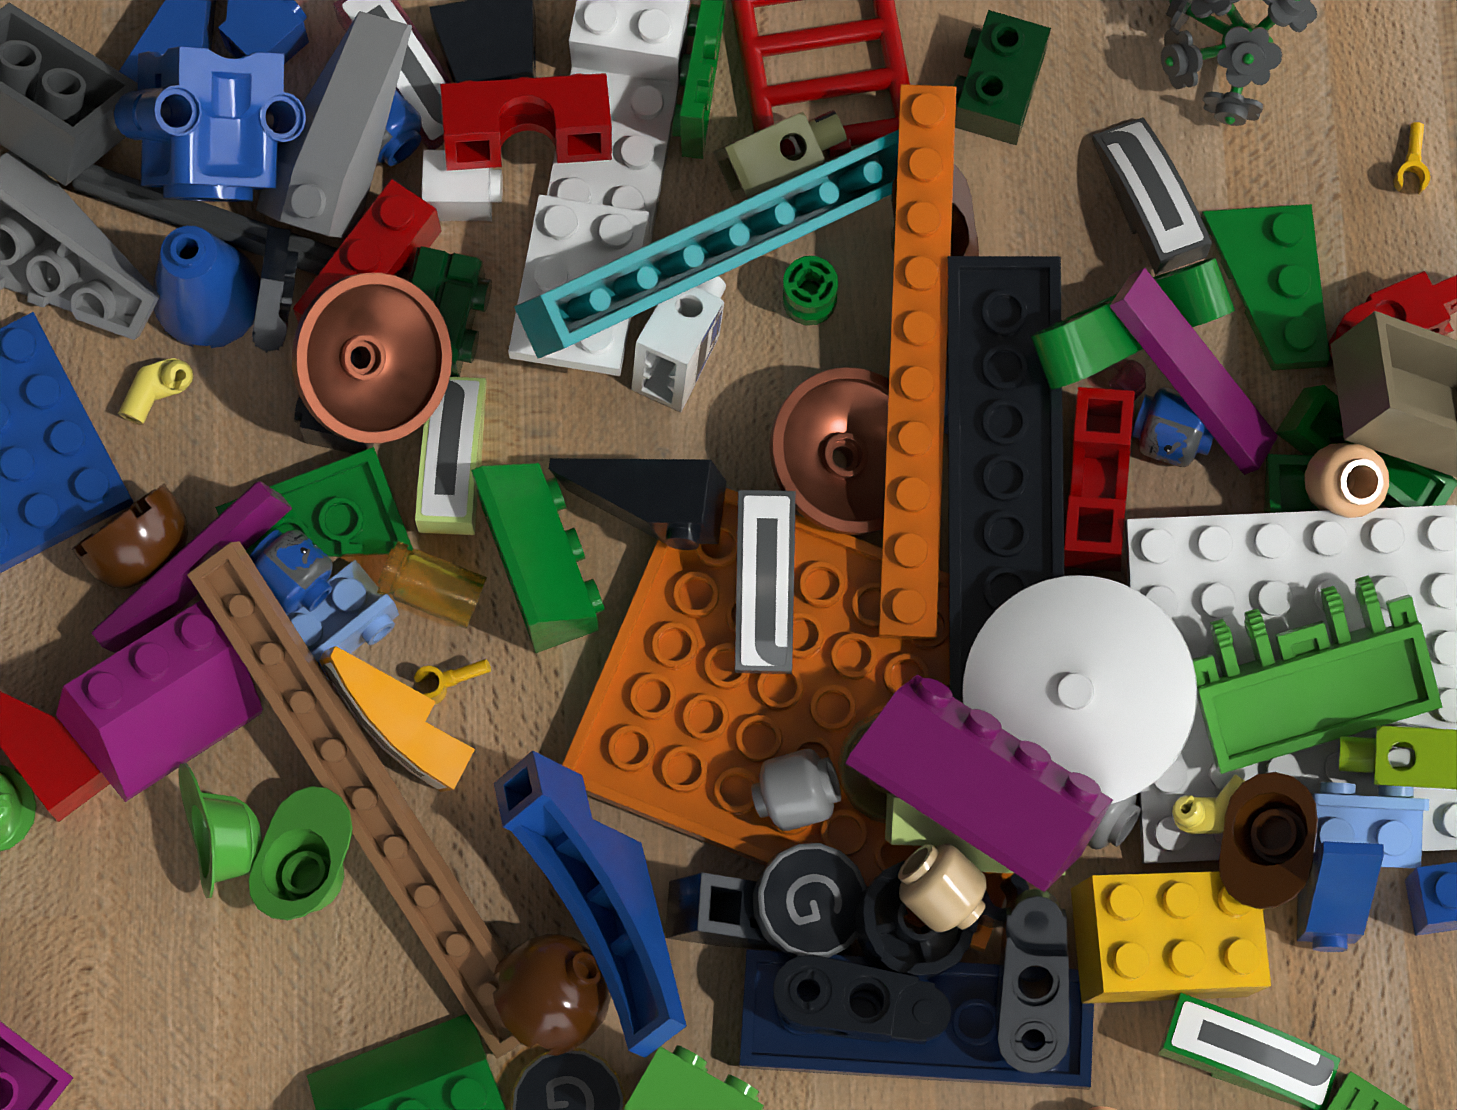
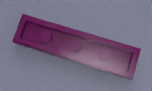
[1110,268,1278,475]
[91,481,292,653]

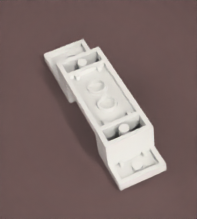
[508,0,690,376]

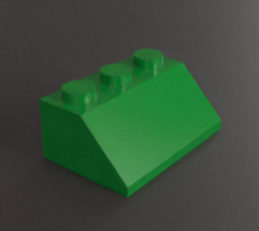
[472,463,605,653]
[307,1014,507,1110]

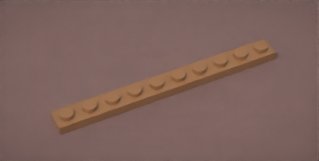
[187,541,522,1059]

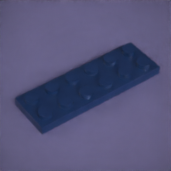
[739,949,1094,1090]

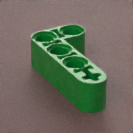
[1031,257,1235,390]

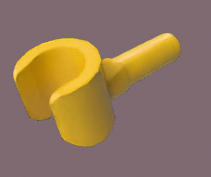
[1393,122,1430,195]
[413,659,491,705]

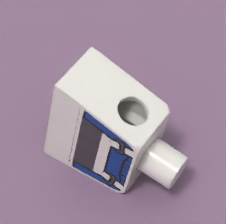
[631,276,726,412]

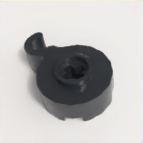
[854,860,1029,980]

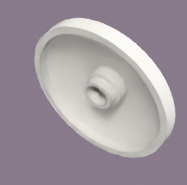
[963,575,1197,804]

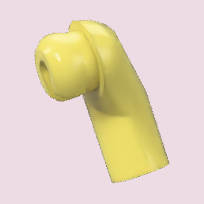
[118,358,193,425]
[1172,774,1245,835]

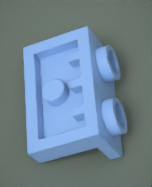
[287,560,399,680]
[1311,782,1429,869]

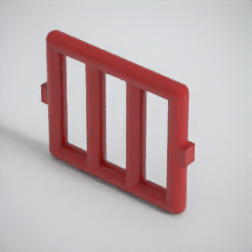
[731,0,910,157]

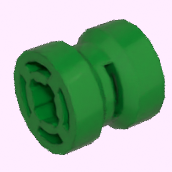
[783,256,838,326]

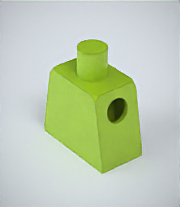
[1339,726,1457,790]

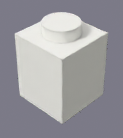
[422,150,503,221]

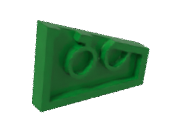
[672,0,726,159]
[1201,204,1330,371]
[215,447,415,557]

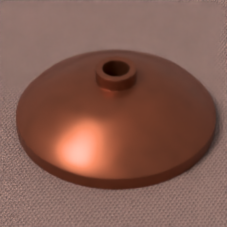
[292,273,452,443]
[769,367,889,535]

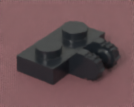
[252,226,299,353]

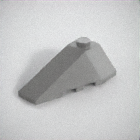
[256,11,412,238]
[0,151,160,340]

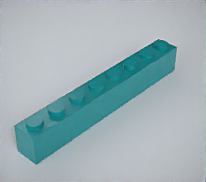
[514,129,899,359]

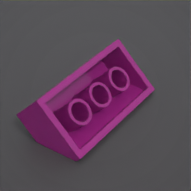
[846,674,1113,892]

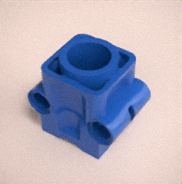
[114,47,306,202]

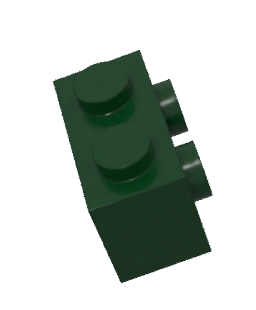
[953,10,1051,146]

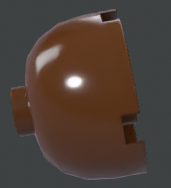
[72,483,188,589]
[493,934,611,1056]

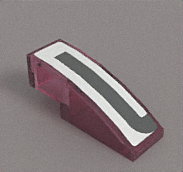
[333,0,452,150]

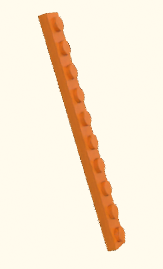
[879,84,957,641]

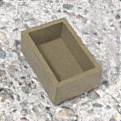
[1330,311,1457,477]

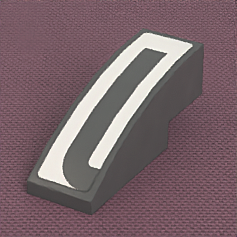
[1092,117,1212,276]
[735,490,796,674]

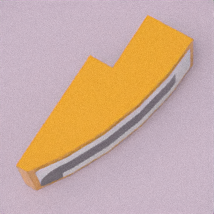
[319,646,475,792]

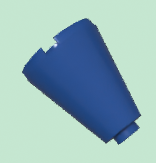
[153,226,260,348]

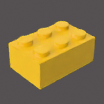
[1071,871,1271,1004]

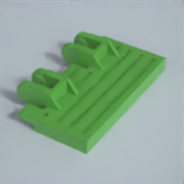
[1192,575,1443,774]

